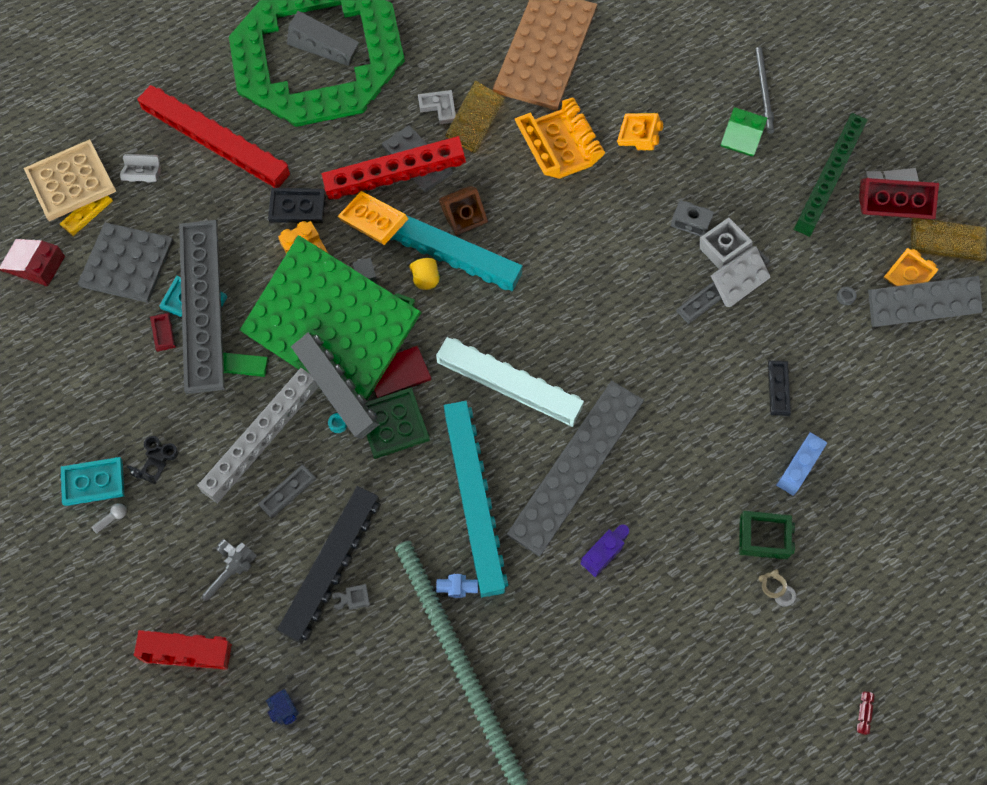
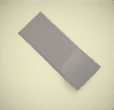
[866,168,919,182]

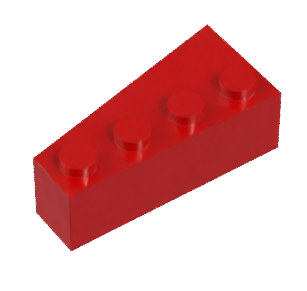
[134,630,232,670]

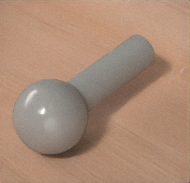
[92,503,127,533]

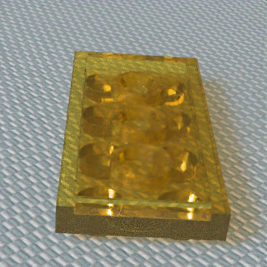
[445,80,505,153]
[911,218,986,262]

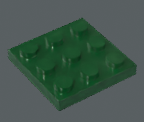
[365,388,430,459]

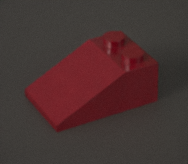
[0,239,65,286]

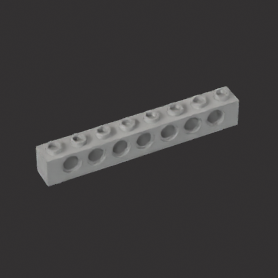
[197,368,319,504]

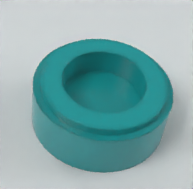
[328,413,347,433]

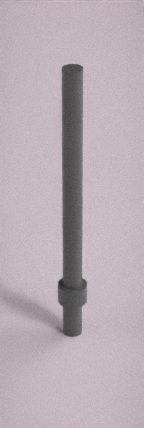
[755,47,775,134]

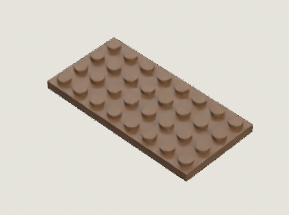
[493,0,597,111]

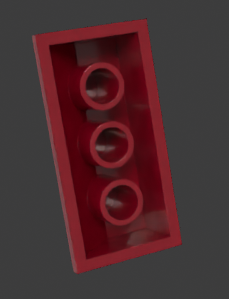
[859,178,939,220]

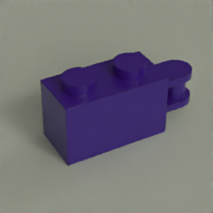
[580,524,629,577]

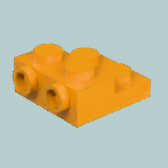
[617,113,663,150]
[278,221,328,254]
[884,248,939,286]

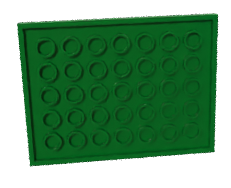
[240,235,422,401]

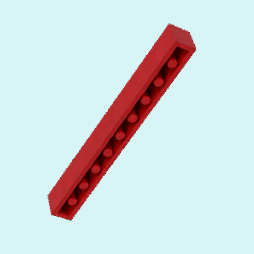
[137,85,290,188]

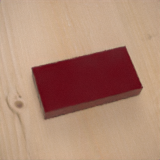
[150,313,176,352]

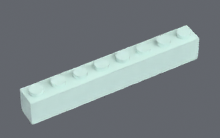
[436,337,584,427]

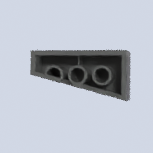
[287,11,359,66]

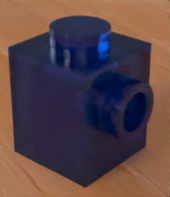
[265,689,300,726]

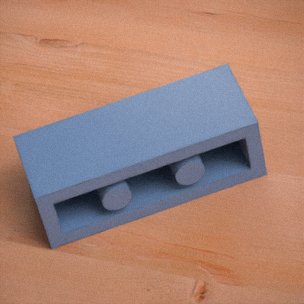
[776,432,827,496]

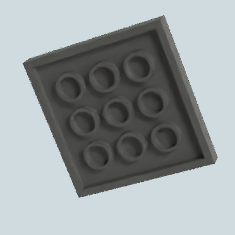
[78,222,174,303]

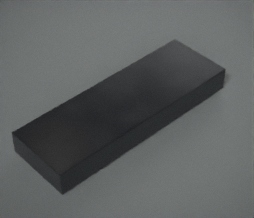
[768,360,791,416]

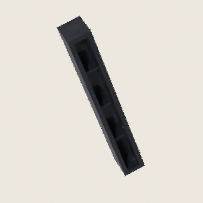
[277,486,381,644]

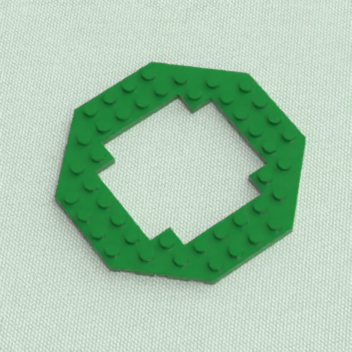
[229,0,405,127]

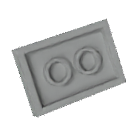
[711,246,771,307]

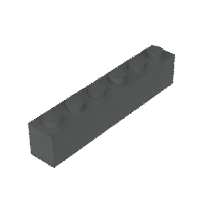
[291,332,380,439]

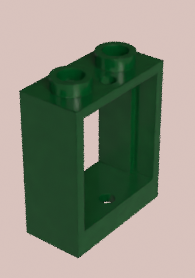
[739,511,795,560]

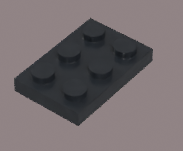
[268,188,326,223]

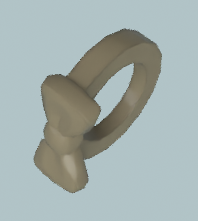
[758,569,787,598]

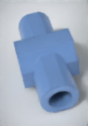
[436,574,478,598]

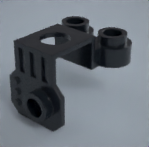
[127,436,179,484]

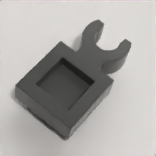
[332,584,370,610]

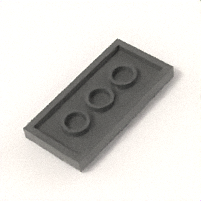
[382,125,453,193]

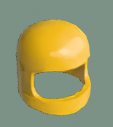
[409,258,440,290]

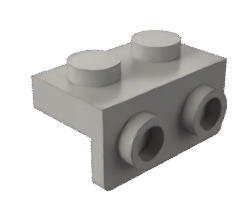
[120,154,161,183]

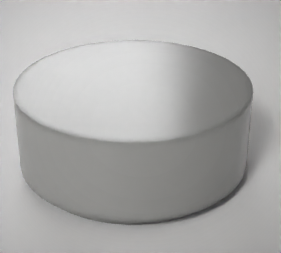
[774,585,796,607]

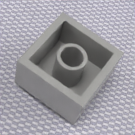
[700,218,753,269]

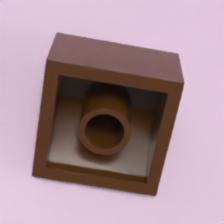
[439,185,488,236]

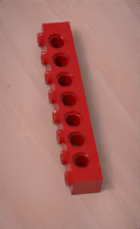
[321,136,466,200]

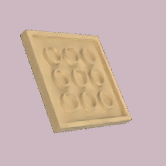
[24,139,116,221]

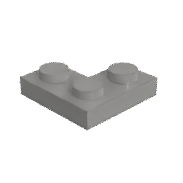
[418,90,457,124]

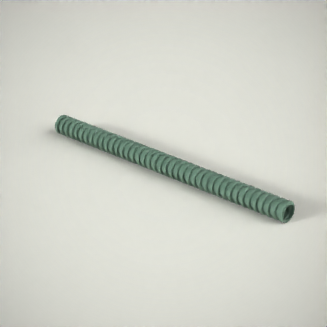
[395,541,528,785]

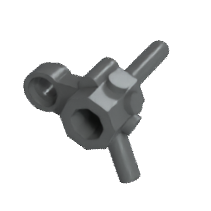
[202,539,257,601]

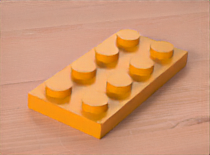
[338,191,408,245]

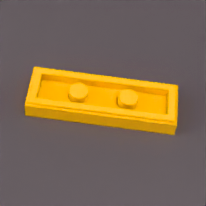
[60,196,113,236]

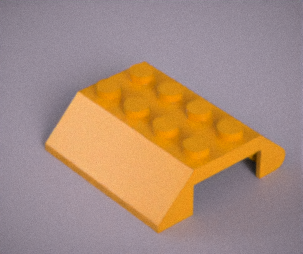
[515,97,605,179]

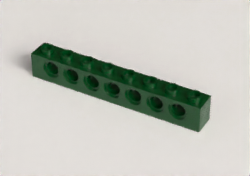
[794,113,868,237]

